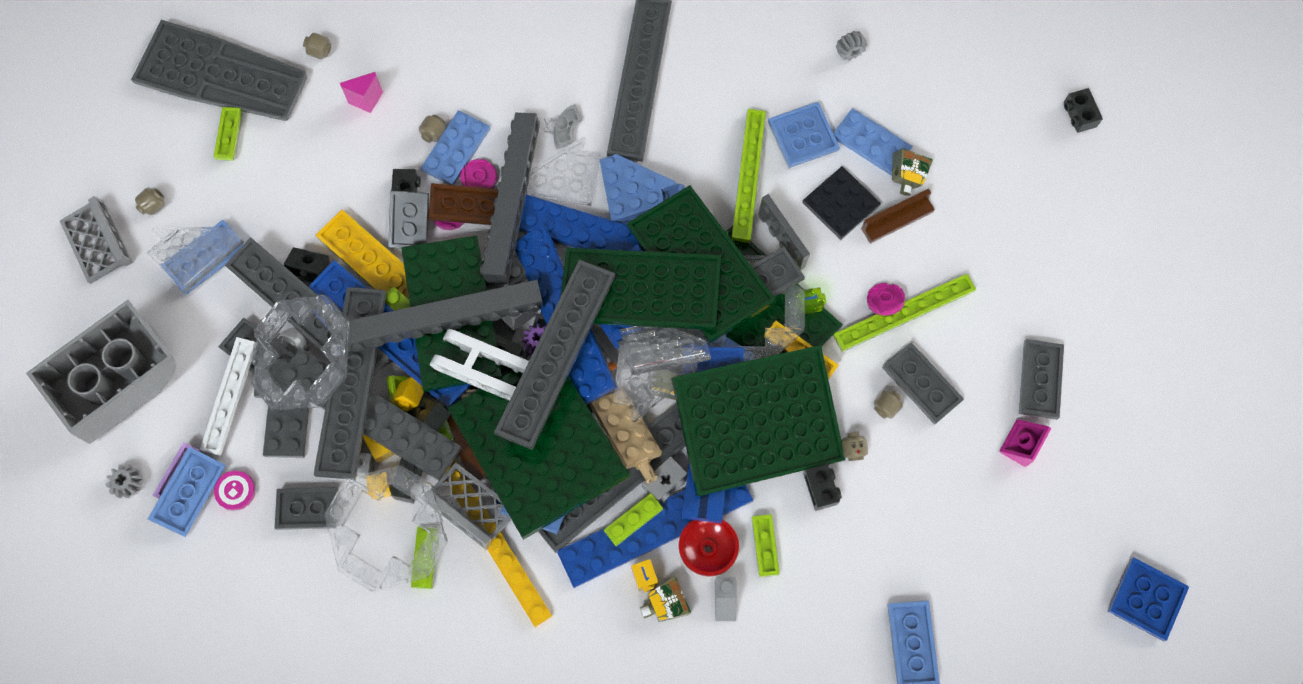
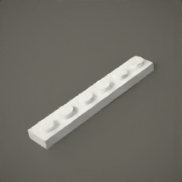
[200,337,257,456]

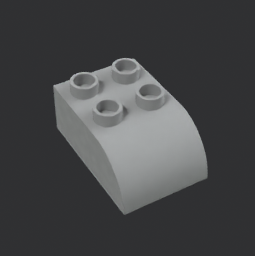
[26,300,176,444]

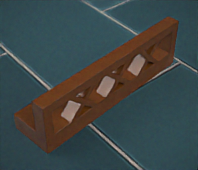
[861,188,935,244]
[447,402,488,485]

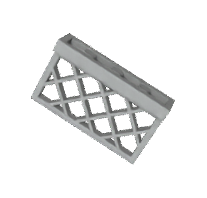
[60,196,133,284]
[424,462,511,550]

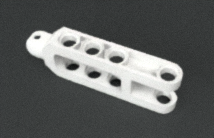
[430,329,529,401]

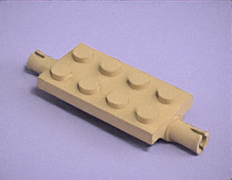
[590,389,662,484]

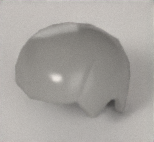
[277,328,308,355]

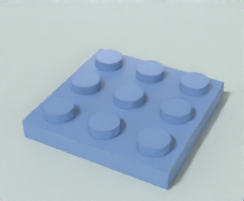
[768,102,840,168]

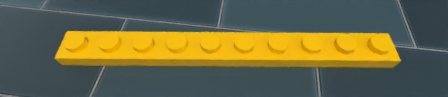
[443,460,552,628]

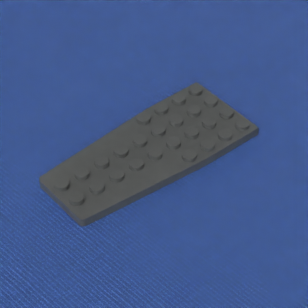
[131,20,307,121]

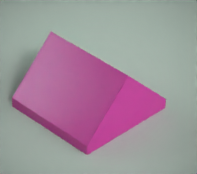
[340,72,383,113]
[1000,419,1051,468]

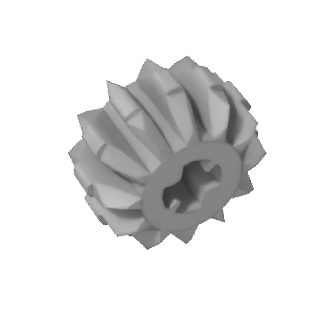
[836,31,868,61]
[105,465,143,498]

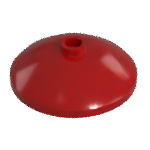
[678,519,739,577]

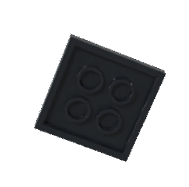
[802,166,881,240]

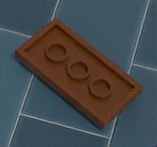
[429,183,498,225]

